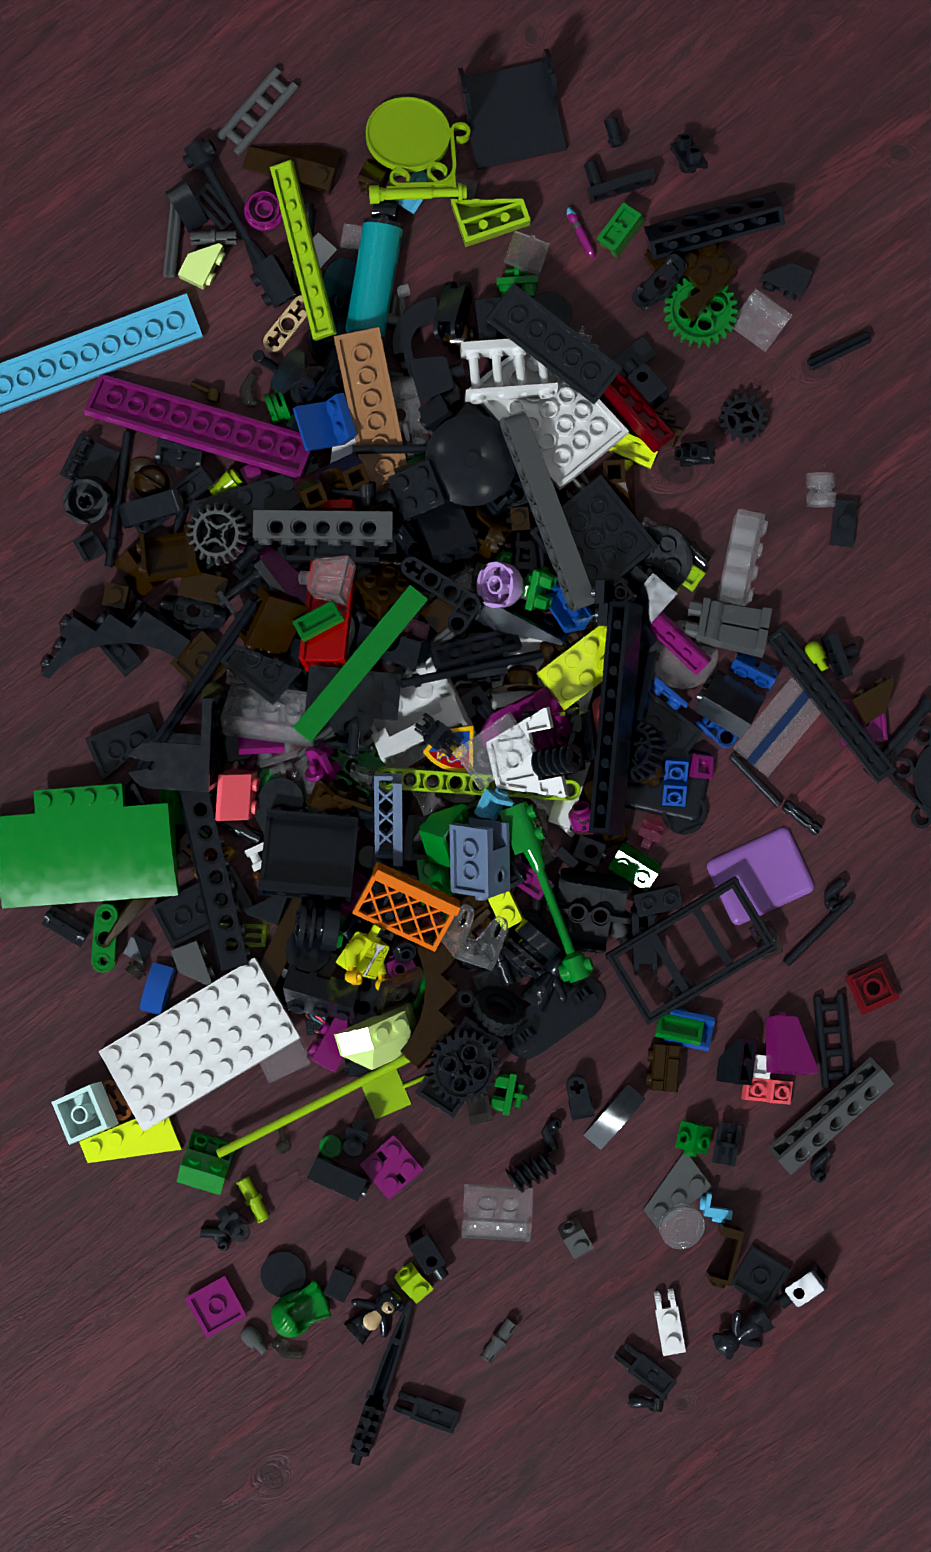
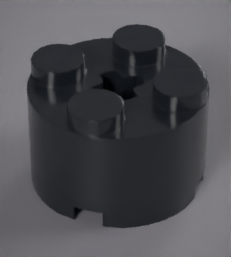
[62,475,113,524]

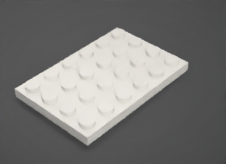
[469,354,629,490]

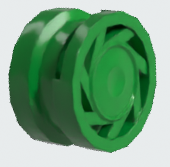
[263,391,291,425]

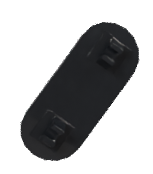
[308,257,356,366]
[504,976,604,1059]

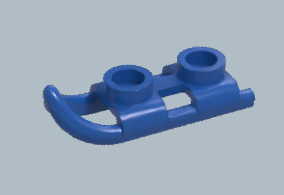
[650,675,689,711]

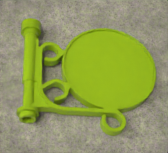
[366,97,471,204]

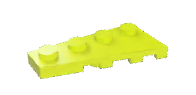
[79,1117,182,1163]

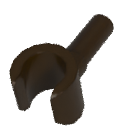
[191,381,221,403]

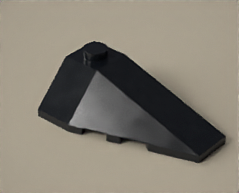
[476,598,571,645]

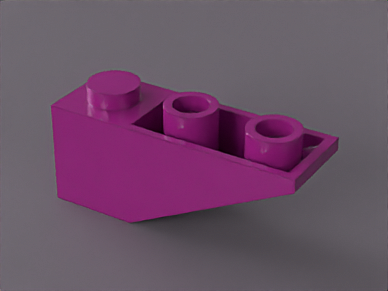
[307,1017,348,1072]

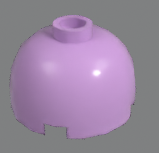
[476,562,523,608]

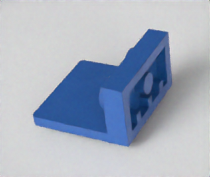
[293,393,357,451]

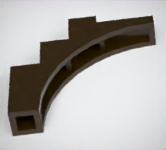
[400,915,460,1070]

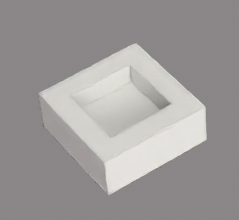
[753,1054,770,1079]

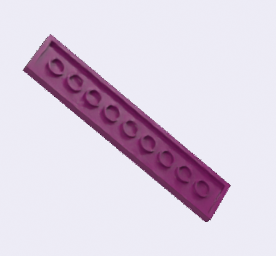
[84,374,313,479]

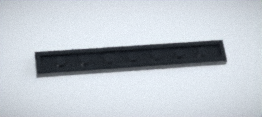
[766,626,896,784]

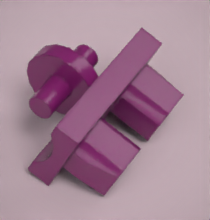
[305,743,341,783]

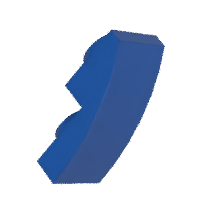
[662,756,689,807]
[140,962,176,1015]

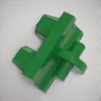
[496,262,538,298]
[522,566,558,611]
[491,1072,530,1116]

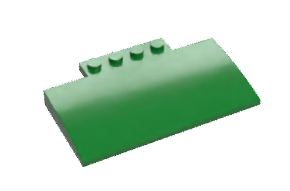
[0,784,180,908]

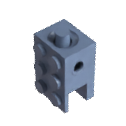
[449,817,510,900]

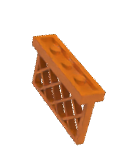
[352,861,461,952]

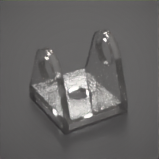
[441,904,508,971]

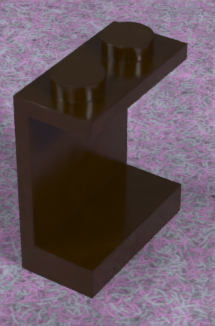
[705,1223,745,1288]

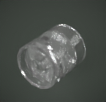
[806,472,836,508]

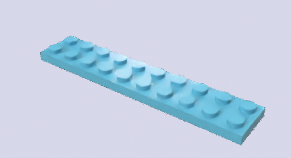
[0,293,203,413]

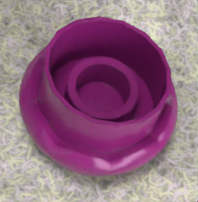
[244,190,283,231]

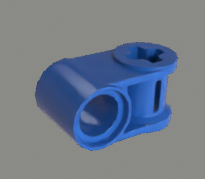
[695,717,737,749]

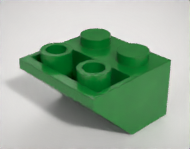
[177,1131,234,1195]

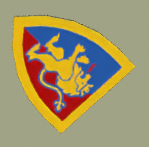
[422,726,474,772]

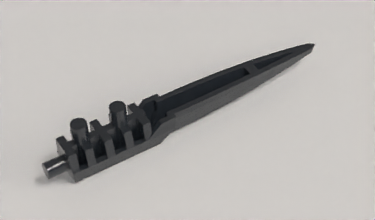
[349,1300,412,1466]

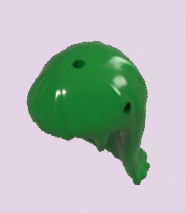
[270,1280,331,1338]

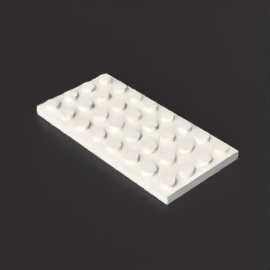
[99,958,302,1131]

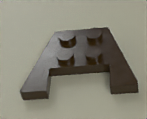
[644,243,738,322]

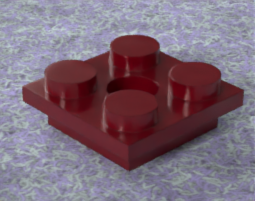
[845,961,900,1015]

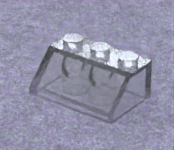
[461,1184,533,1242]

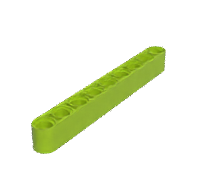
[375,766,581,801]

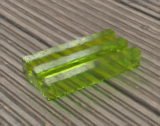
[221,923,267,948]

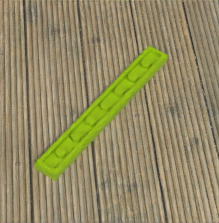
[270,160,337,341]

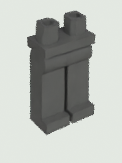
[684,598,772,658]

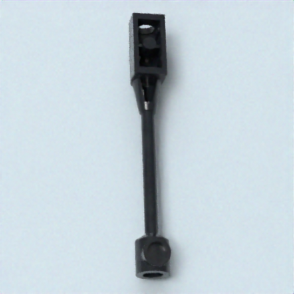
[182,138,300,308]

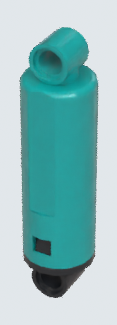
[346,200,404,338]

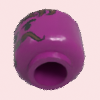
[568,801,594,836]

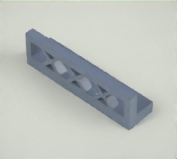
[374,773,403,866]

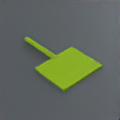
[362,1069,425,1119]

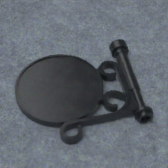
[863,695,931,829]

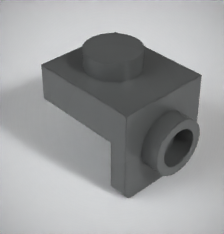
[557,1217,594,1259]

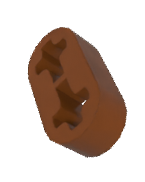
[102,1079,132,1120]

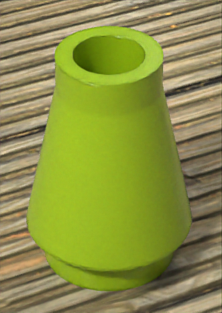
[209,468,244,496]

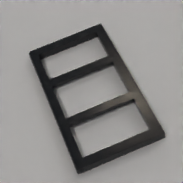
[605,876,778,1025]

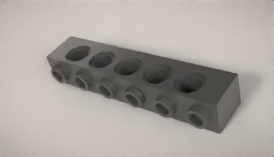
[253,510,394,546]
[767,1057,894,1175]

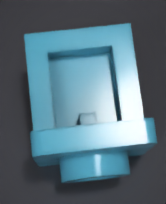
[474,788,514,820]
[699,1191,733,1223]

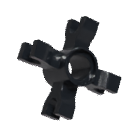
[414,712,461,758]

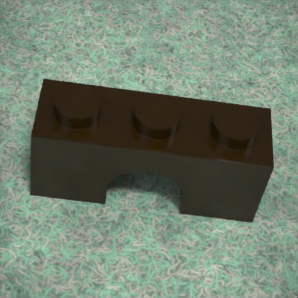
[292,453,370,511]

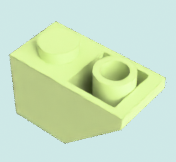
[178,243,226,290]

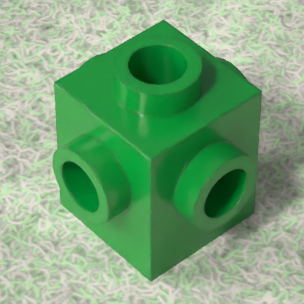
[675,1120,713,1157]

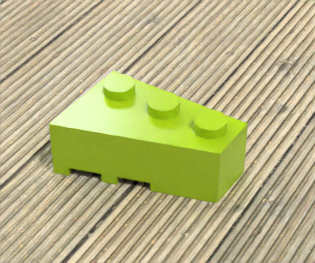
[451,199,531,247]

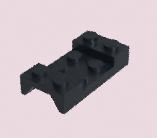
[287,523,380,564]

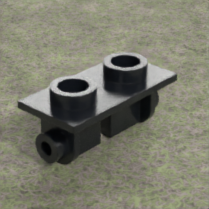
[41,905,92,948]

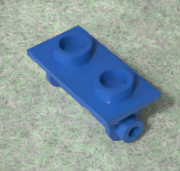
[729,652,779,690]

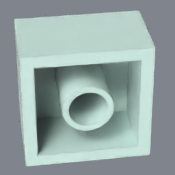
[52,1082,119,1145]

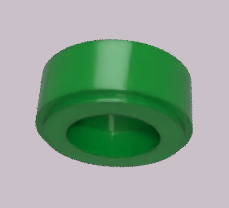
[319,1135,343,1158]

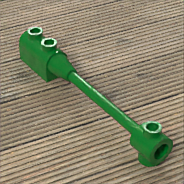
[499,801,594,983]

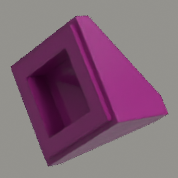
[687,754,714,779]

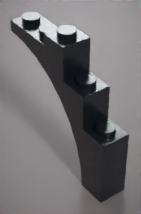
[40,603,191,679]

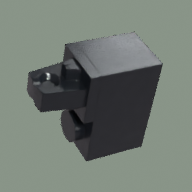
[629,563,680,627]

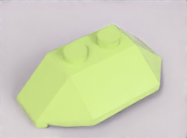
[334,1001,417,1070]

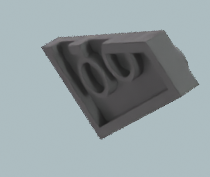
[643,1151,712,1228]

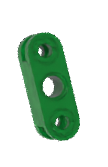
[91,904,120,973]

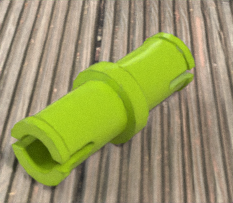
[236,1176,270,1223]

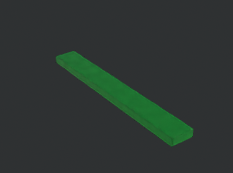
[292,585,428,743]

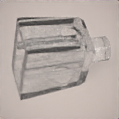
[298,556,356,606]

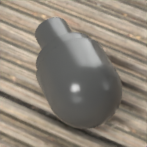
[609,922,630,944]
[241,1325,268,1355]

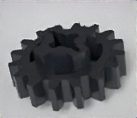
[718,393,768,444]

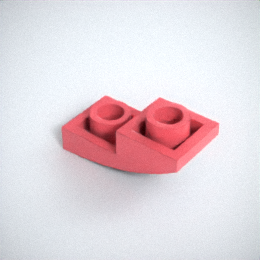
[741,1077,793,1105]

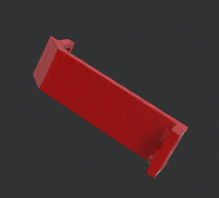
[299,498,359,672]

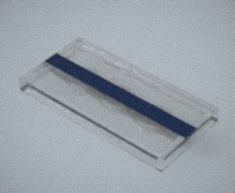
[732,678,821,777]

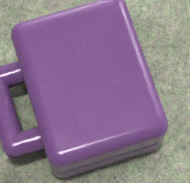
[707,827,815,925]

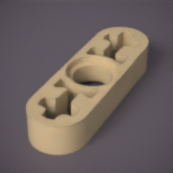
[263,295,308,353]

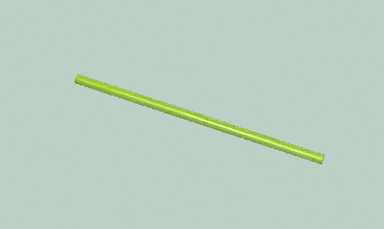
[216,1056,410,1158]

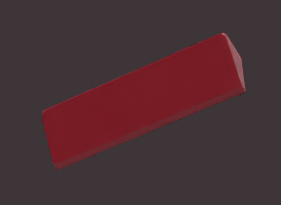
[602,372,675,453]

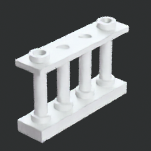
[460,339,558,404]

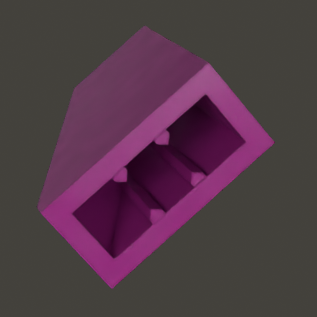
[766,1012,818,1076]

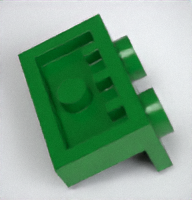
[608,841,662,891]
[414,859,455,906]

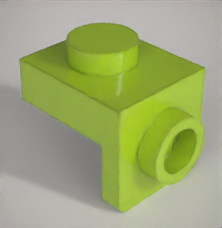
[394,1262,434,1304]

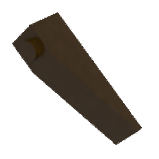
[242,145,343,196]

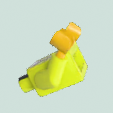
[336,924,394,991]

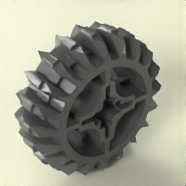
[187,503,249,565]

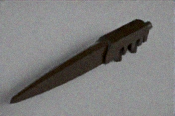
[103,825,210,948]

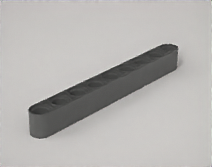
[500,411,595,611]

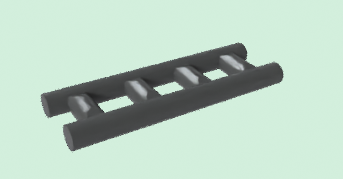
[216,67,299,156]

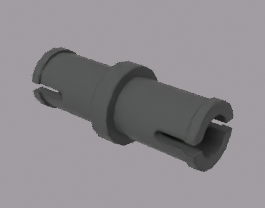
[190,229,238,246]
[479,1318,518,1364]

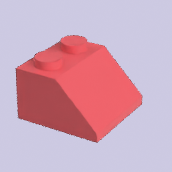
[215,769,260,821]

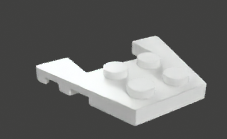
[487,707,569,797]

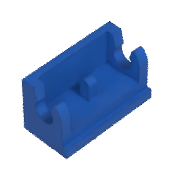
[546,584,594,633]

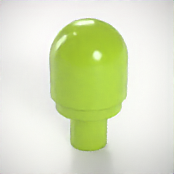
[805,641,829,672]

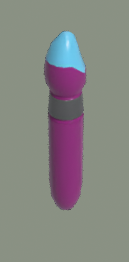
[567,207,595,258]

